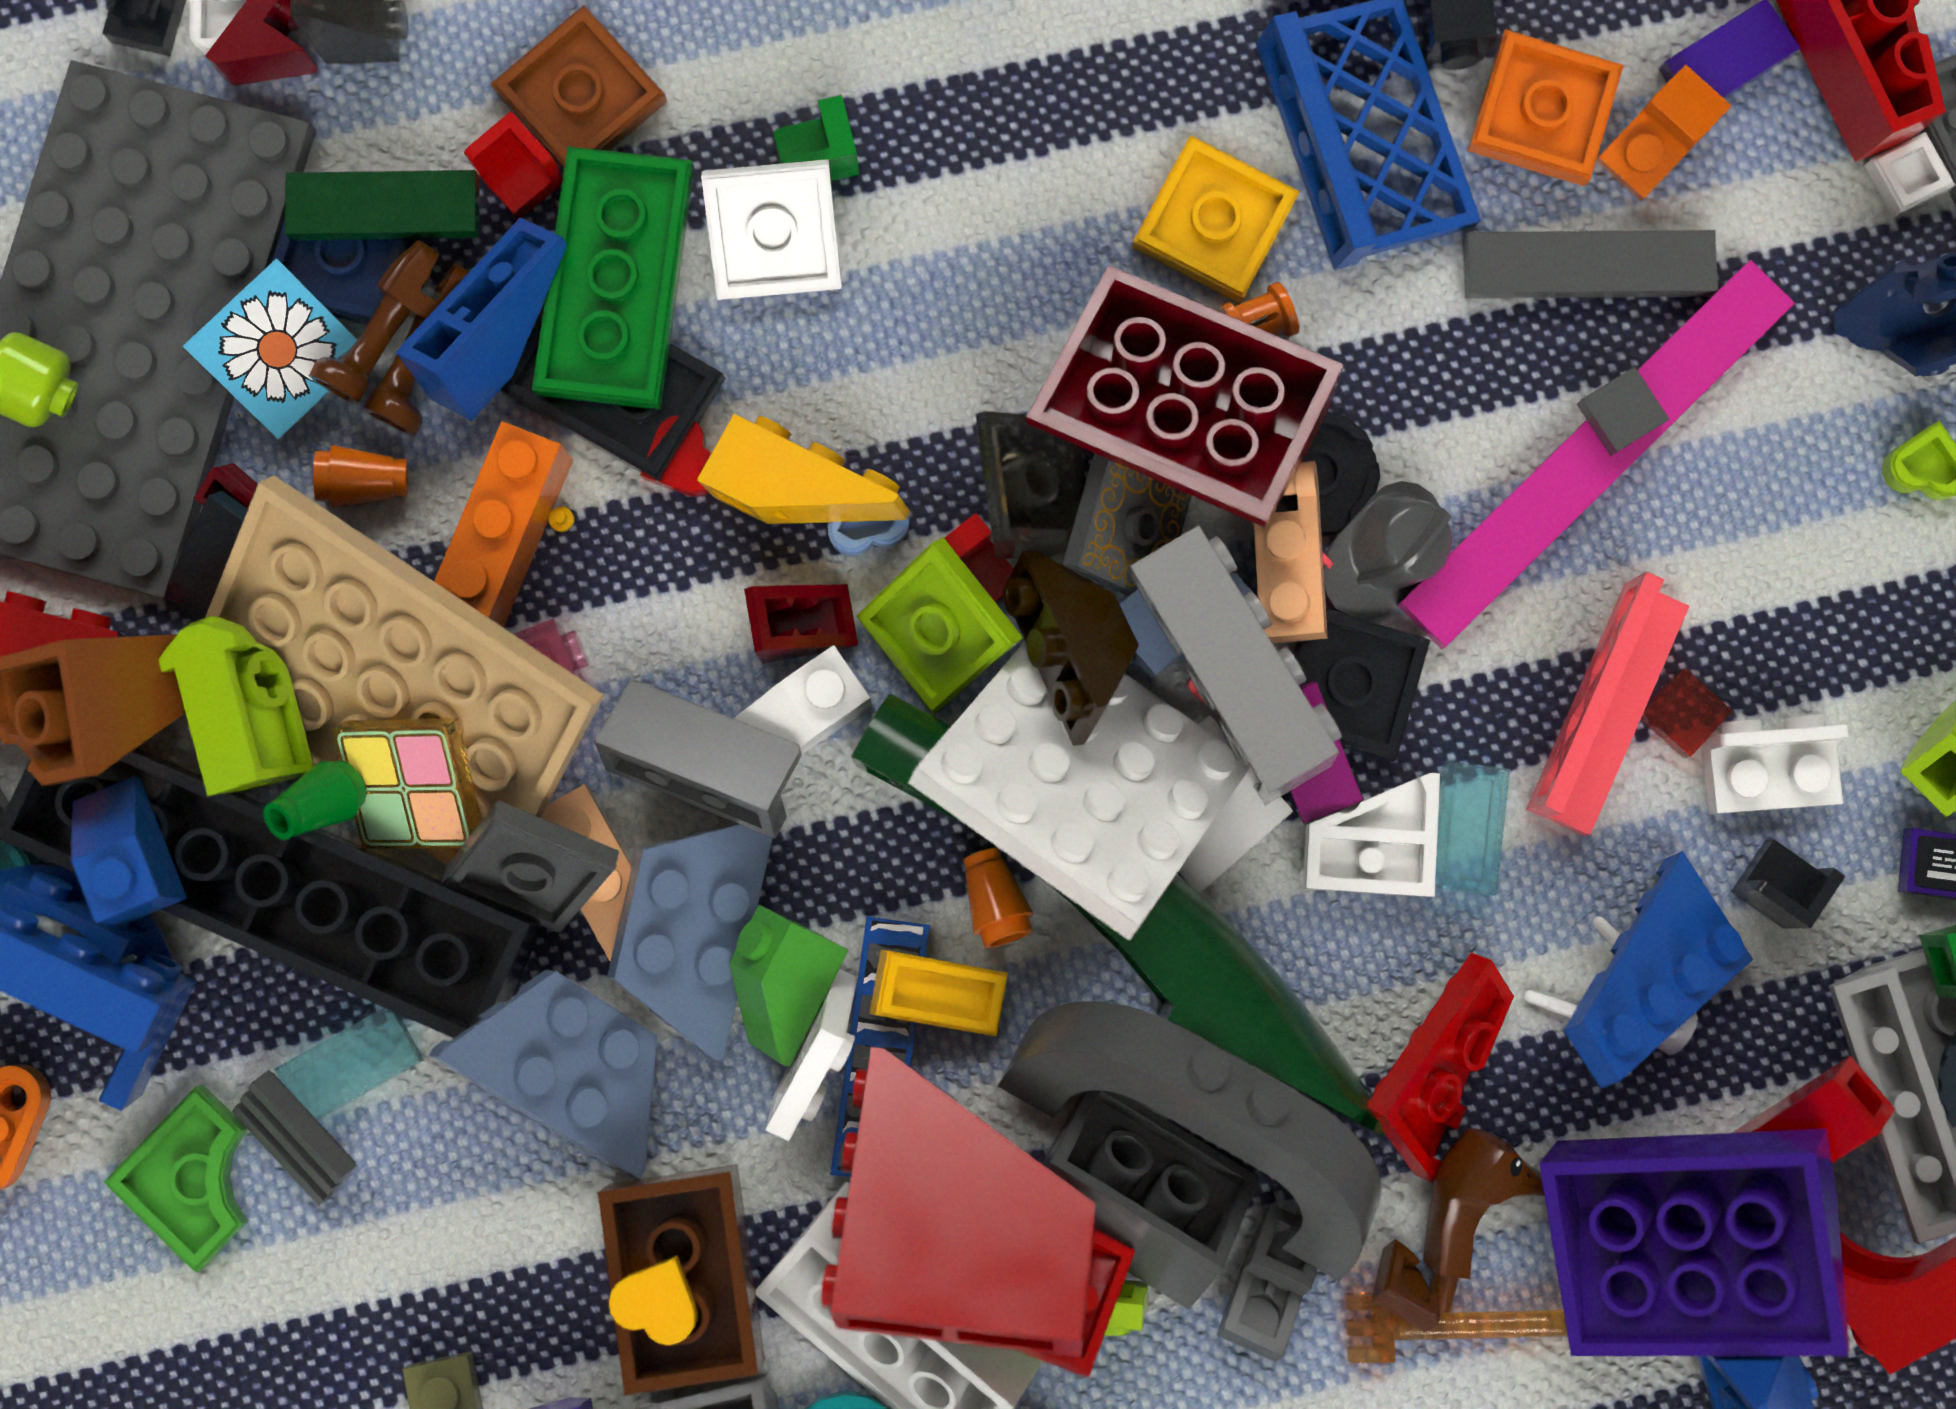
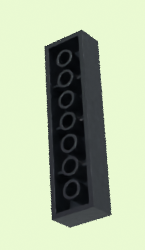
[0,748,543,1038]

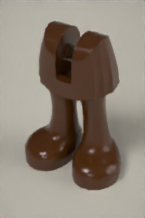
[308,240,469,437]

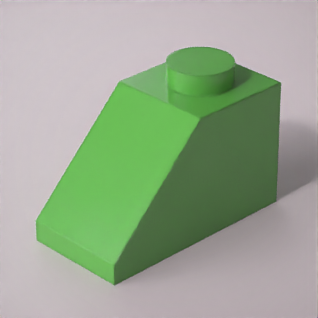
[729,905,849,1067]

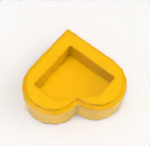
[609,1256,697,1345]

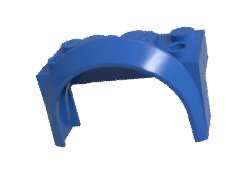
[0,864,197,1111]

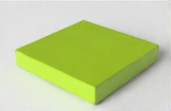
[856,537,1023,715]

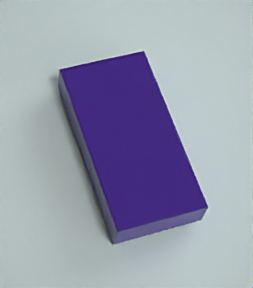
[1658,0,1801,99]

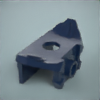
[1834,252,1956,377]

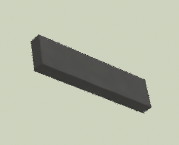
[1463,230,1718,299]

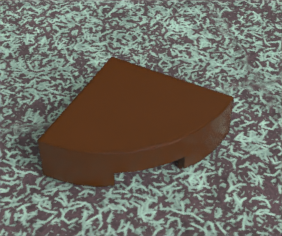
[1371,1239,1440,1333]

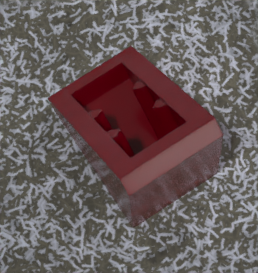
[744,584,858,664]

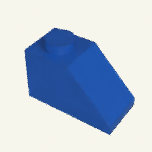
[71,776,187,924]

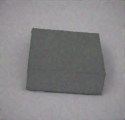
[1577,367,1669,456]

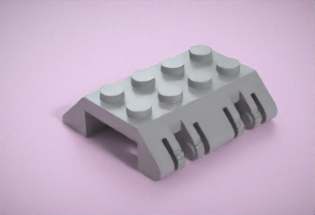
[1828,949,1956,1244]

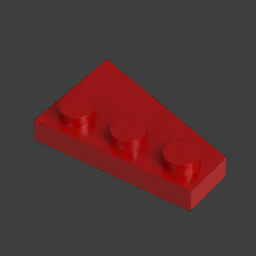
[1367,953,1514,1183]

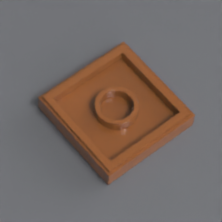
[490,5,668,169]

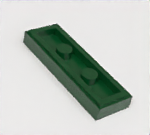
[285,170,480,241]

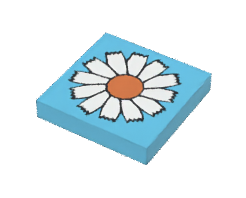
[183,258,357,439]

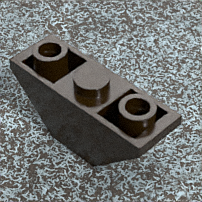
[1003,550,1139,746]

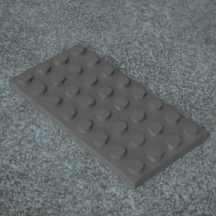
[0,60,316,601]

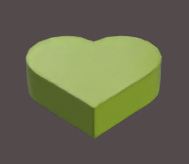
[1882,420,1956,500]

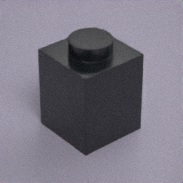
[1415,0,1497,70]

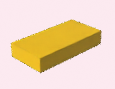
[869,949,1008,1037]

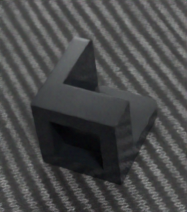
[1731,839,1845,929]

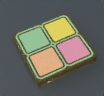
[332,718,482,849]

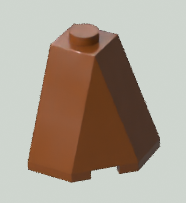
[0,634,185,786]

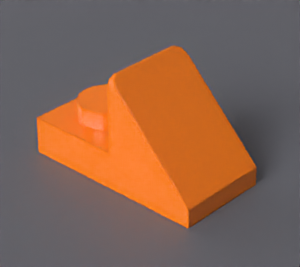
[1596,65,1732,202]

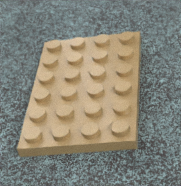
[205,475,604,865]

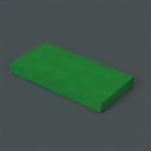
[532,146,695,410]

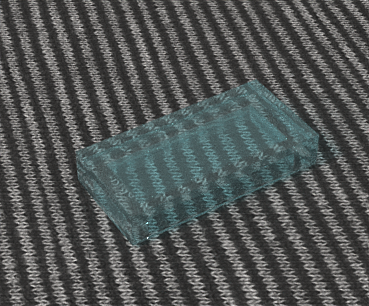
[1435,761,1510,896]
[274,1008,424,1121]

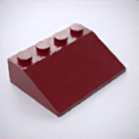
[1026,265,1344,528]

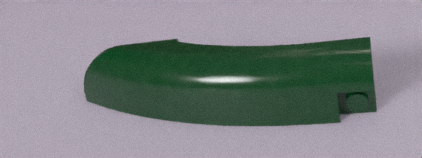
[851,694,1386,1138]

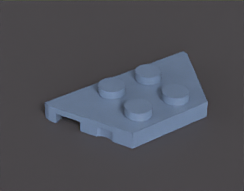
[607,824,773,1061]
[428,970,657,1179]

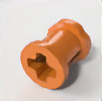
[1219,281,1299,338]

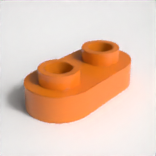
[0,1064,51,1190]

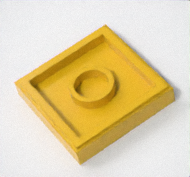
[1131,135,1300,304]

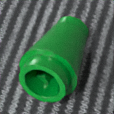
[264,760,366,840]

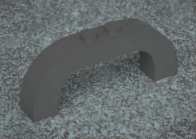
[998,1001,1381,1281]

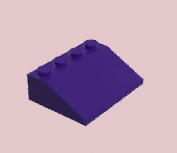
[1539,1129,1850,1356]

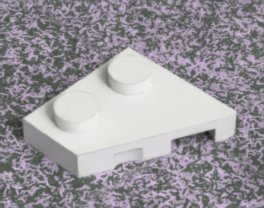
[1302,773,1440,897]
[765,969,858,1141]

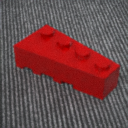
[1776,0,1946,162]

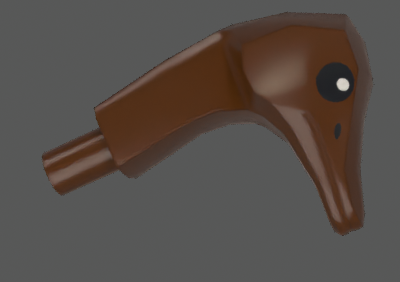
[1423,1128,1545,1312]

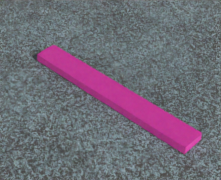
[1397,260,1795,650]

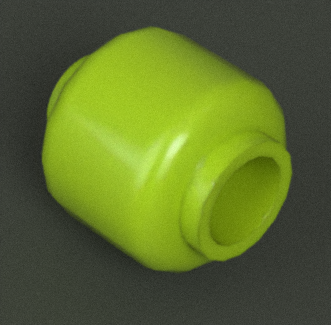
[0,332,79,428]

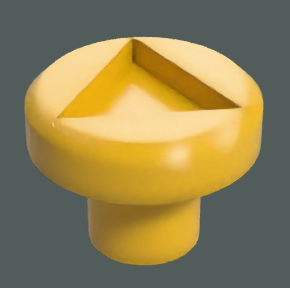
[549,507,574,532]

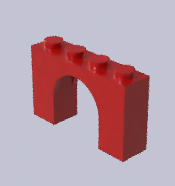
[1732,1056,1956,1375]

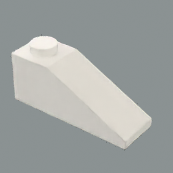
[733,645,873,755]

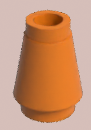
[313,445,408,508]
[963,848,1034,948]

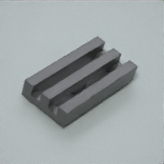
[232,1070,357,1206]

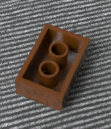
[598,1164,765,1395]

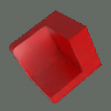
[464,111,563,220]
[944,513,1014,603]

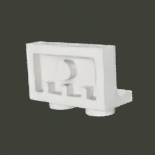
[1701,715,1849,815]

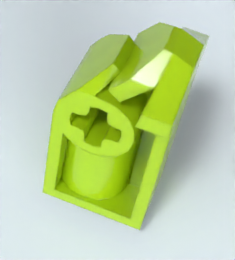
[158,616,314,796]

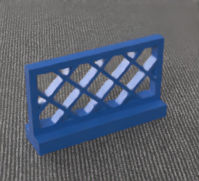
[1255,0,1481,270]

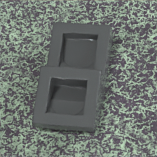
[1217,1204,1317,1362]

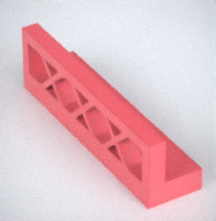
[1526,572,1689,836]

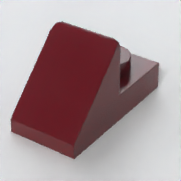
[205,0,319,86]

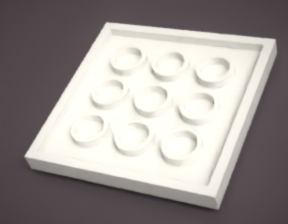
[908,642,1251,940]

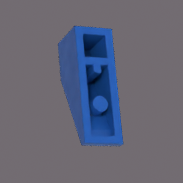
[395,218,567,422]

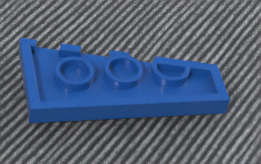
[1563,851,1754,1088]

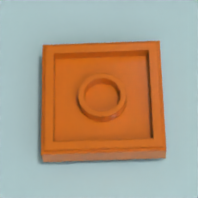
[1467,29,1624,187]

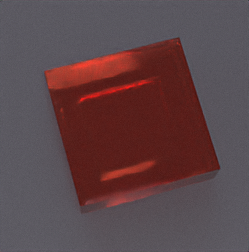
[1641,668,1732,759]

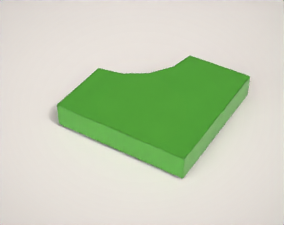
[104,1085,249,1273]

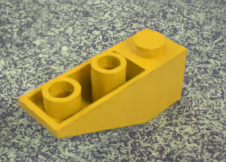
[697,414,911,524]

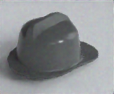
[1323,481,1452,620]

